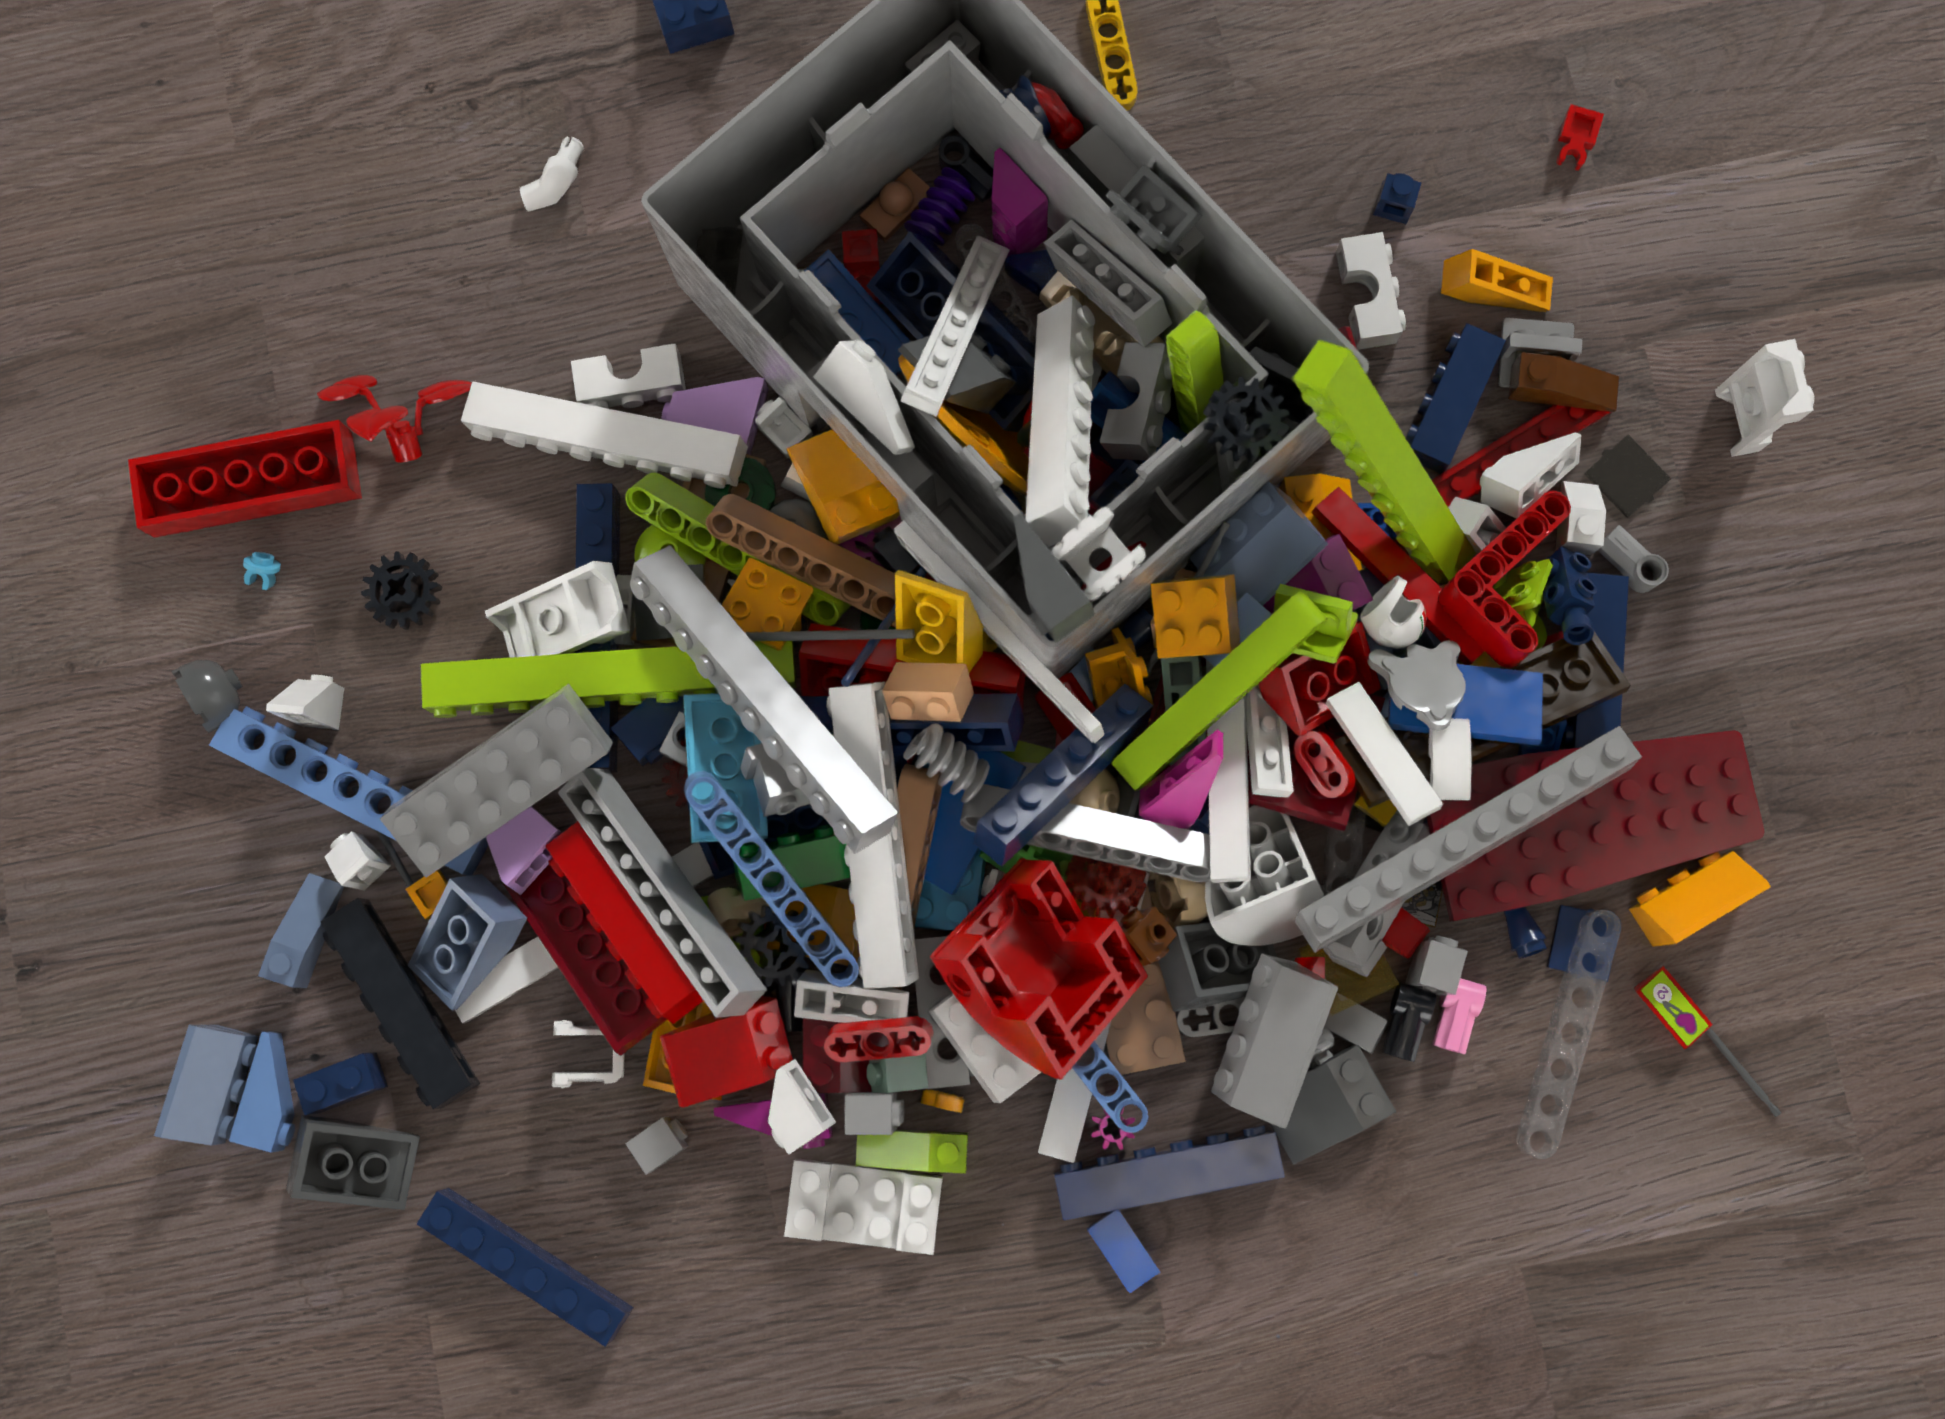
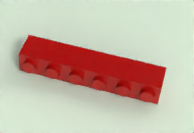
[545,821,704,1024]

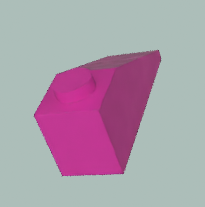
[1139,729,1223,829]

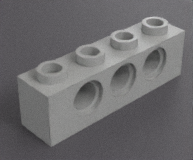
[1044,219,1172,347]
[1328,814,1430,967]
[915,936,974,1089]

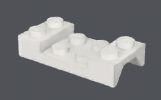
[1715,339,1814,457]
[485,561,630,658]
[784,1159,943,1255]

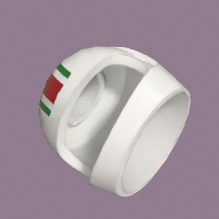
[1360,576,1426,649]

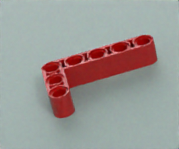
[1438,491,1571,668]

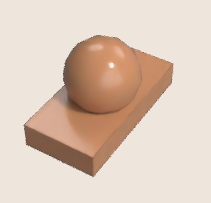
[860,168,930,242]

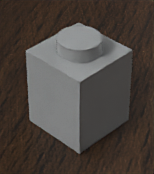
[625,1116,689,1175]

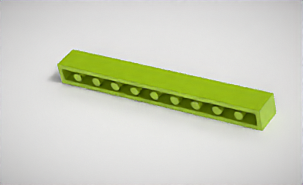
[1293,340,1476,585]
[421,641,797,718]

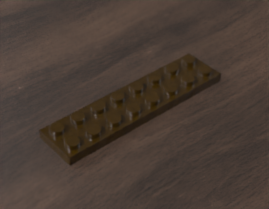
[1334,631,1631,808]

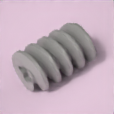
[904,723,989,803]

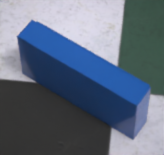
[1087,1210,1160,1294]

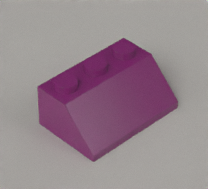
[991,148,1048,265]

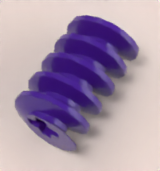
[904,167,976,246]

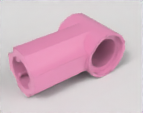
[1432,978,1487,1054]

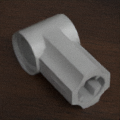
[1597,525,1669,593]

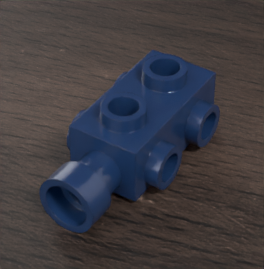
[1543,546,1597,645]

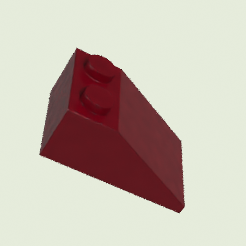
[803,1018,917,1093]

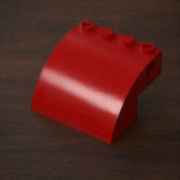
[930,858,1148,1080]

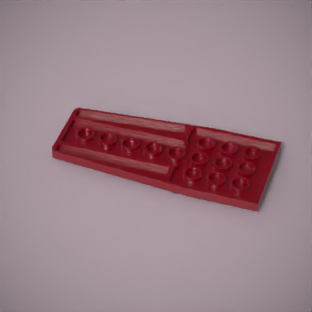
[1426,730,1765,922]

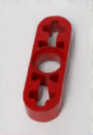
[824,1016,934,1062]

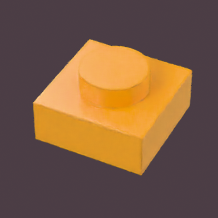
[405,869,448,920]

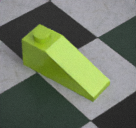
[856,1130,968,1173]

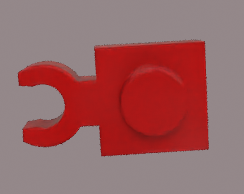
[1556,104,1604,171]

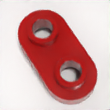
[1294,731,1355,798]

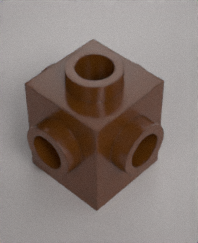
[1120,906,1177,966]

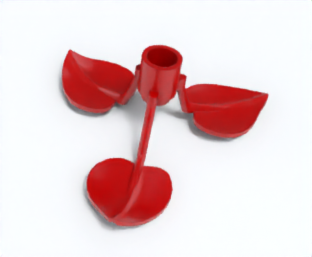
[317,375,472,463]

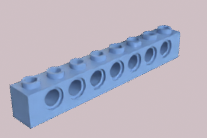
[209,706,488,876]

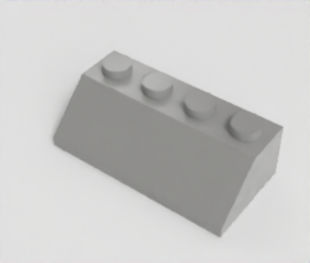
[1211,953,1338,1128]

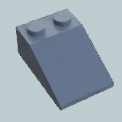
[408,874,527,1011]

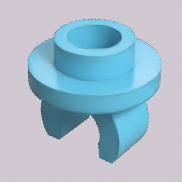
[243,552,281,590]

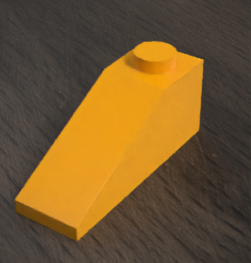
[1441,249,1553,312]

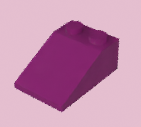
[1263,534,1373,614]

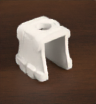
[1052,507,1146,601]
[552,1020,625,1088]

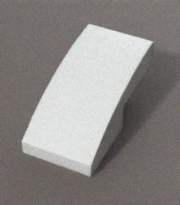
[1428,719,1471,800]

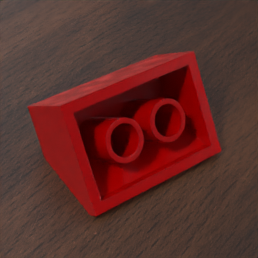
[1258,621,1381,736]

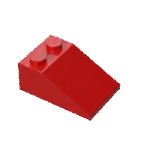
[660,996,793,1108]

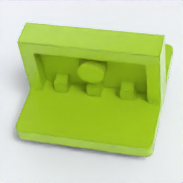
[1492,559,1553,628]
[1274,584,1358,663]

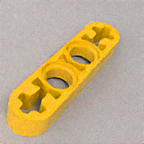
[1086,0,1138,111]

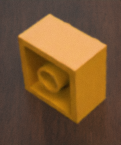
[1151,574,1241,659]

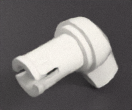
[520,137,584,211]

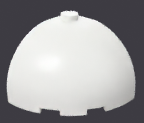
[1205,805,1324,946]

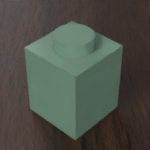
[867,1053,928,1093]

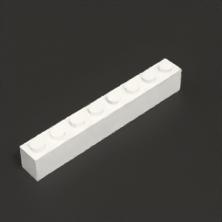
[1026,295,1095,547]
[461,381,748,488]
[827,681,919,989]

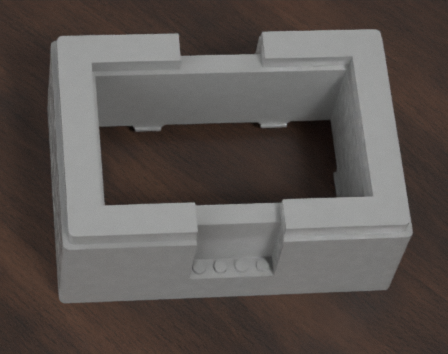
[642,0,1369,679]

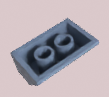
[1189,481,1328,606]
[154,1025,258,1146]

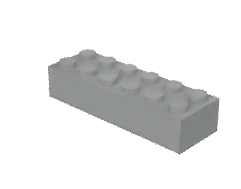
[380,684,613,877]

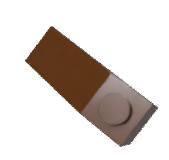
[1508,352,1619,412]

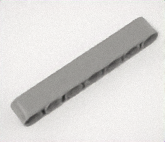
[960,784,1211,882]

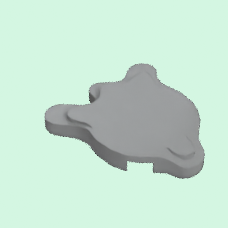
[1367,640,1466,731]

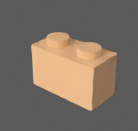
[882,662,974,722]

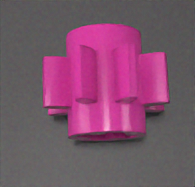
[1091,1108,1135,1150]

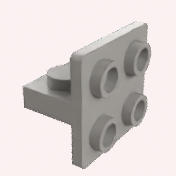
[1498,317,1582,388]

